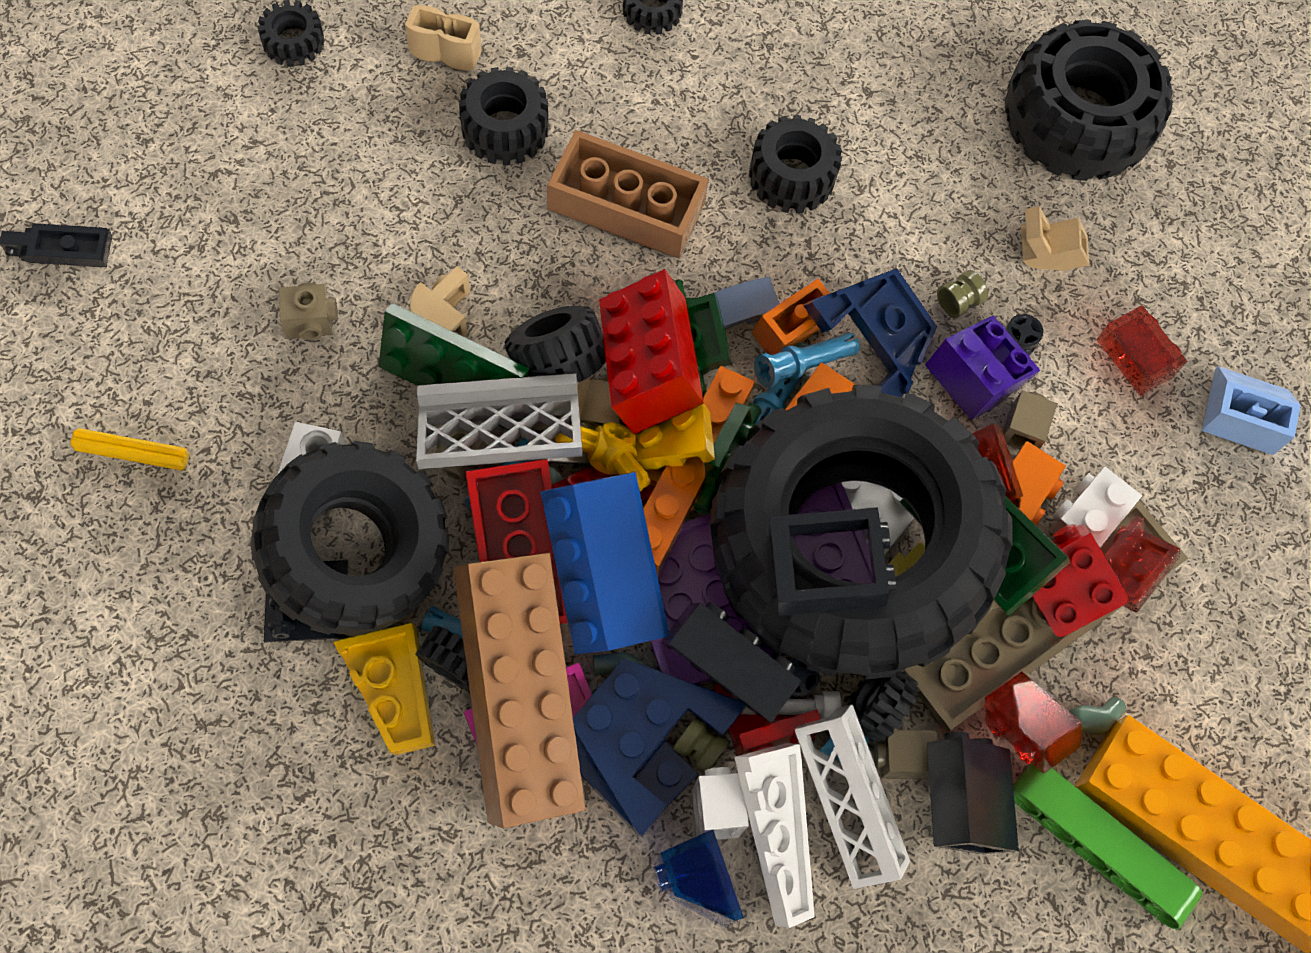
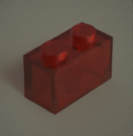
[1096,305,1188,396]
[985,671,1082,774]

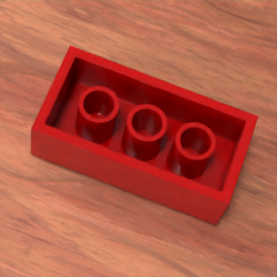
[599,269,704,434]
[466,459,568,624]

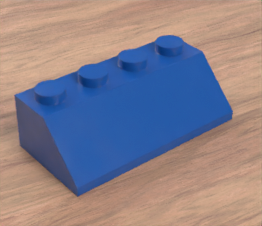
[541,472,670,654]

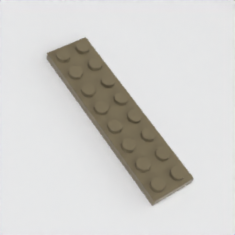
[903,501,1188,733]

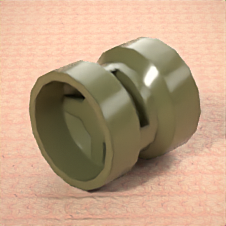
[937,270,988,318]
[673,717,731,774]

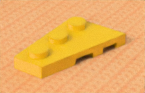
[333,623,435,755]

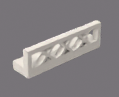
[794,704,910,889]

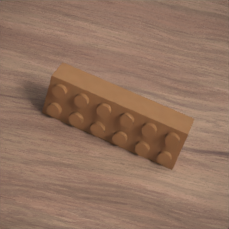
[453,553,586,829]

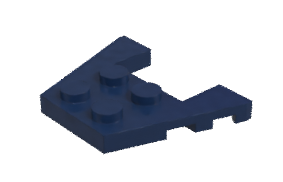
[804,268,937,397]
[573,658,746,838]

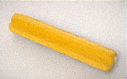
[70,428,189,470]

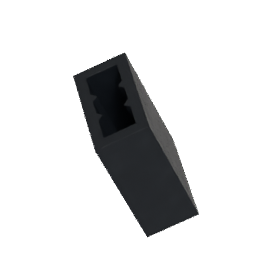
[927,732,1019,855]

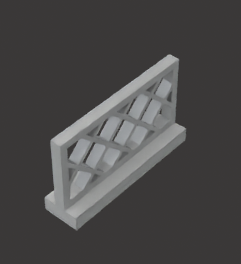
[416,373,582,469]

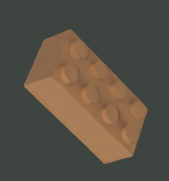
[547,130,709,259]

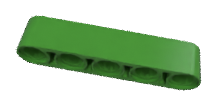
[1013,760,1203,930]

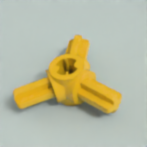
[555,422,651,492]

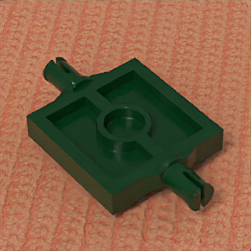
[675,279,733,397]
[694,403,762,515]

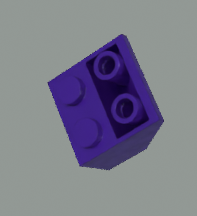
[925,315,1040,421]

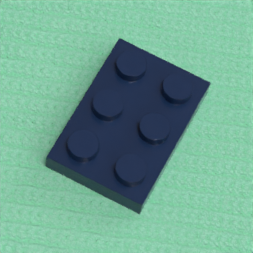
[575,733,699,836]

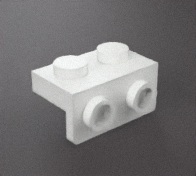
[1050,467,1142,547]

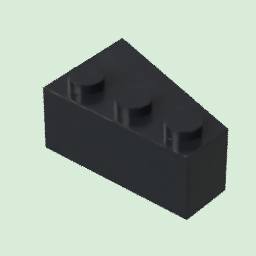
[660,601,801,722]

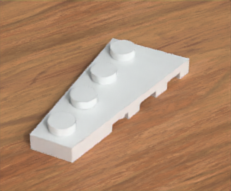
[735,743,815,928]

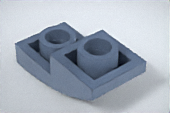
[714,277,780,330]

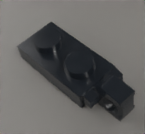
[0,223,112,268]

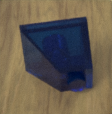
[653,830,744,928]

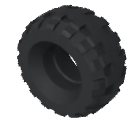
[1004,19,1173,181]
[250,441,450,636]

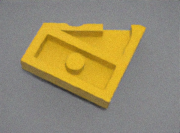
[636,404,715,470]

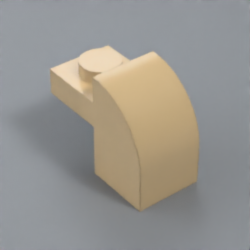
[1021,206,1090,271]
[410,266,470,337]

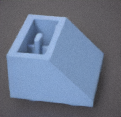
[1202,366,1301,455]

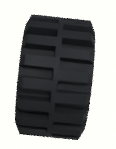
[459,67,549,165]
[749,115,842,213]
[504,305,606,383]

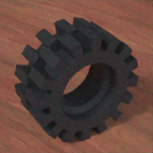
[257,0,325,67]
[623,0,683,35]
[415,625,470,693]
[847,670,919,742]

